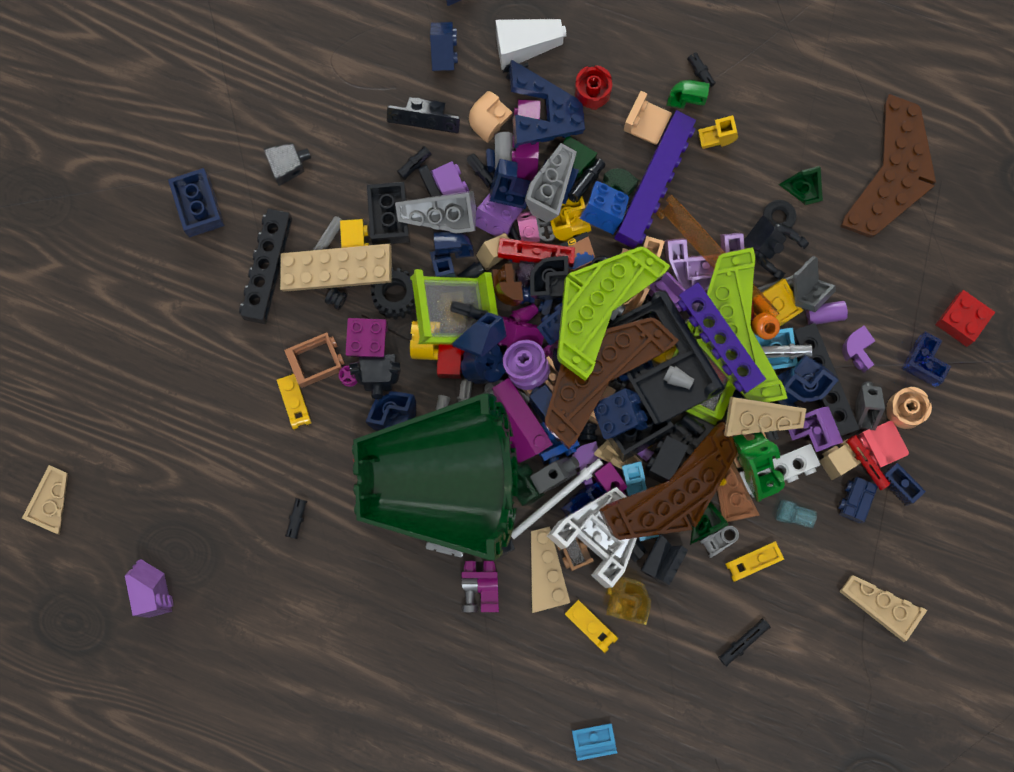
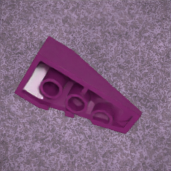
[492,378,553,463]

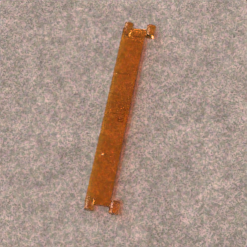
[656,195,780,317]

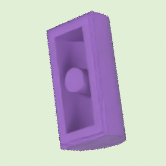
[805,301,848,325]

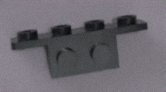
[387,97,460,133]

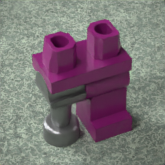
[462,561,499,612]

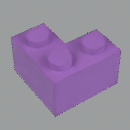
[788,406,843,452]

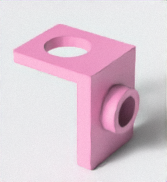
[517,211,540,242]

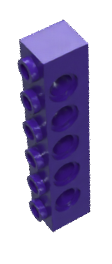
[677,282,766,395]

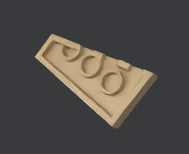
[724,397,806,436]
[531,526,570,613]
[839,575,927,642]

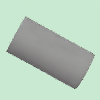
[495,132,514,169]

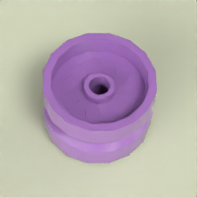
[503,340,550,390]

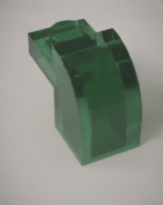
[602,168,639,196]

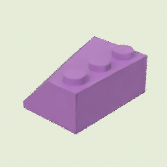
[125,559,173,618]

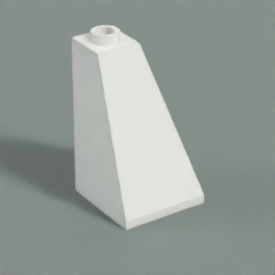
[496,19,566,70]

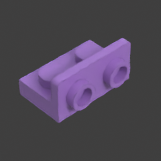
[648,272,685,312]

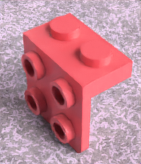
[857,421,909,468]

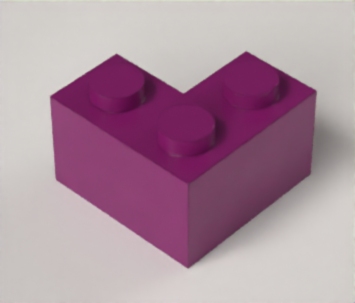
[498,316,544,349]

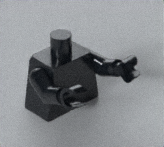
[744,215,809,279]
[349,354,401,399]

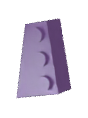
[430,161,477,209]

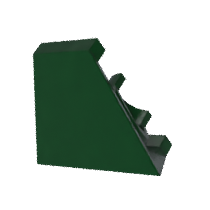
[778,166,823,205]
[690,501,728,545]

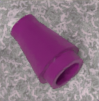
[510,303,539,323]

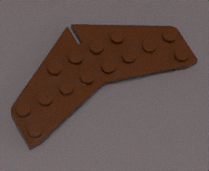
[840,94,936,237]
[544,317,679,450]
[599,422,737,540]

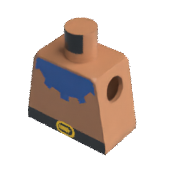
[560,232,595,272]

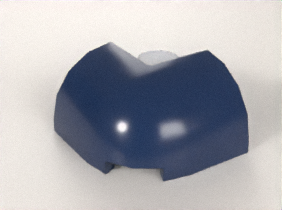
[434,231,474,258]
[782,354,838,402]
[366,392,416,431]

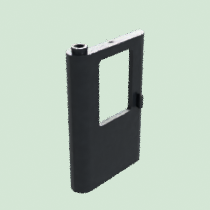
[607,290,725,425]

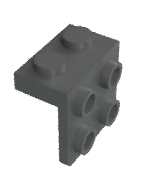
[792,256,836,312]

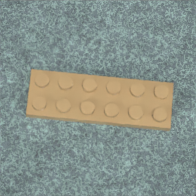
[280,244,392,292]

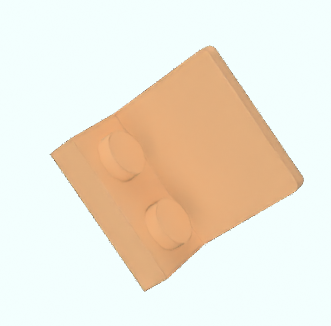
[624,91,672,145]

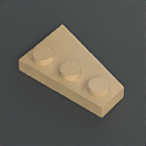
[22,465,68,535]

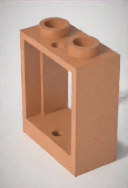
[284,332,345,388]

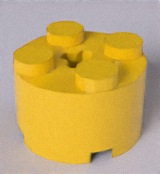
[410,321,441,360]

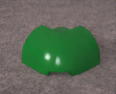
[666,80,710,109]

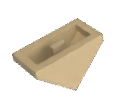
[476,233,510,271]

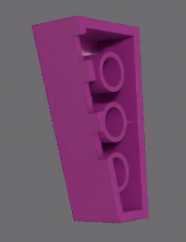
[512,100,540,181]

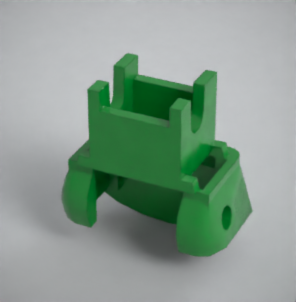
[733,432,785,502]

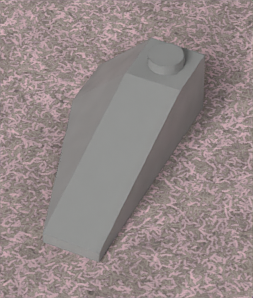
[525,143,577,223]
[395,191,476,233]

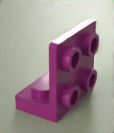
[346,318,388,357]

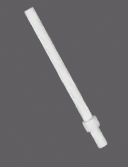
[511,458,603,539]

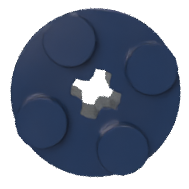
[461,345,506,385]

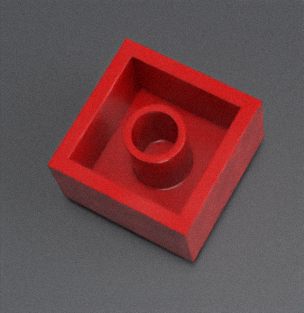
[935,290,995,347]

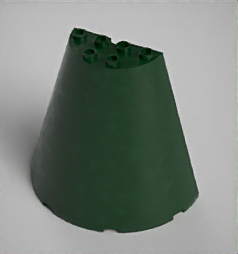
[352,393,518,560]

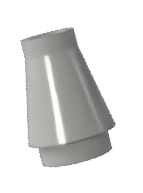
[663,366,694,389]

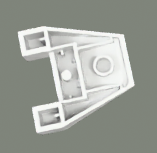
[547,487,637,588]

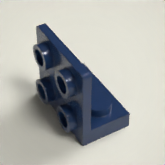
[537,303,562,346]

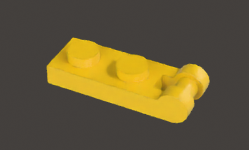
[277,374,312,430]
[725,541,784,582]
[565,600,618,653]

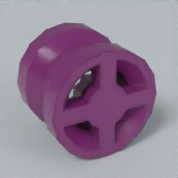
[338,365,358,387]

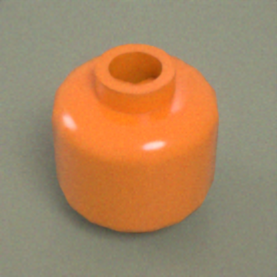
[752,313,780,340]

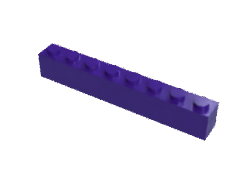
[614,110,696,249]

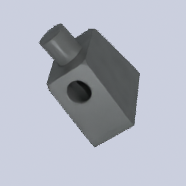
[855,381,885,430]
[530,457,579,494]

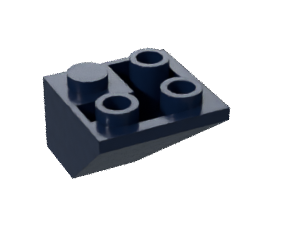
[452,312,507,358]

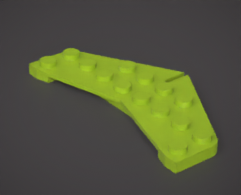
[557,247,670,381]
[694,247,787,403]

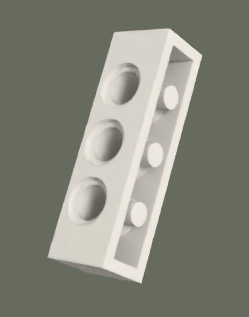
[739,444,820,498]

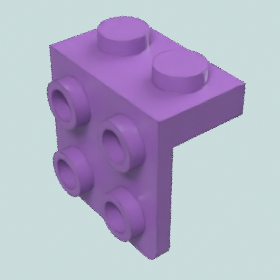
[476,193,524,237]

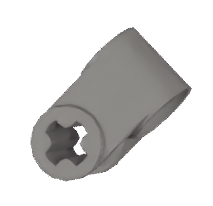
[700,526,739,558]

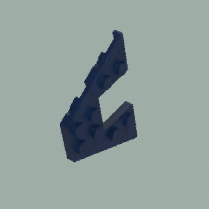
[509,60,585,148]

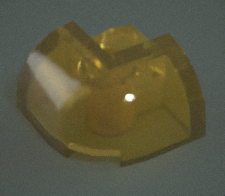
[606,577,651,625]

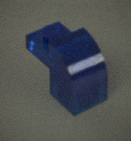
[561,481,606,516]

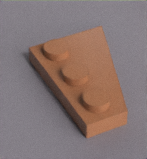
[717,462,760,522]

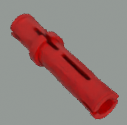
[846,435,890,490]

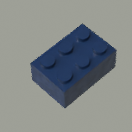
[168,168,225,237]

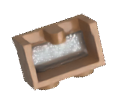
[556,537,594,572]

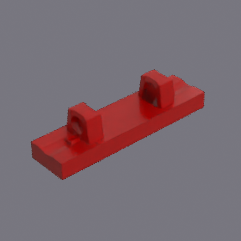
[497,238,575,267]

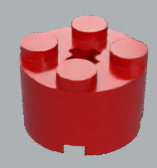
[575,65,612,110]

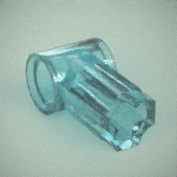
[775,500,817,529]

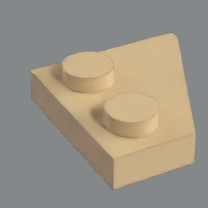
[594,440,641,469]

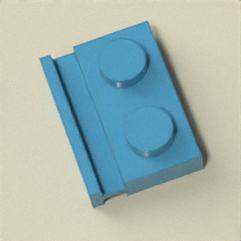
[572,723,617,761]

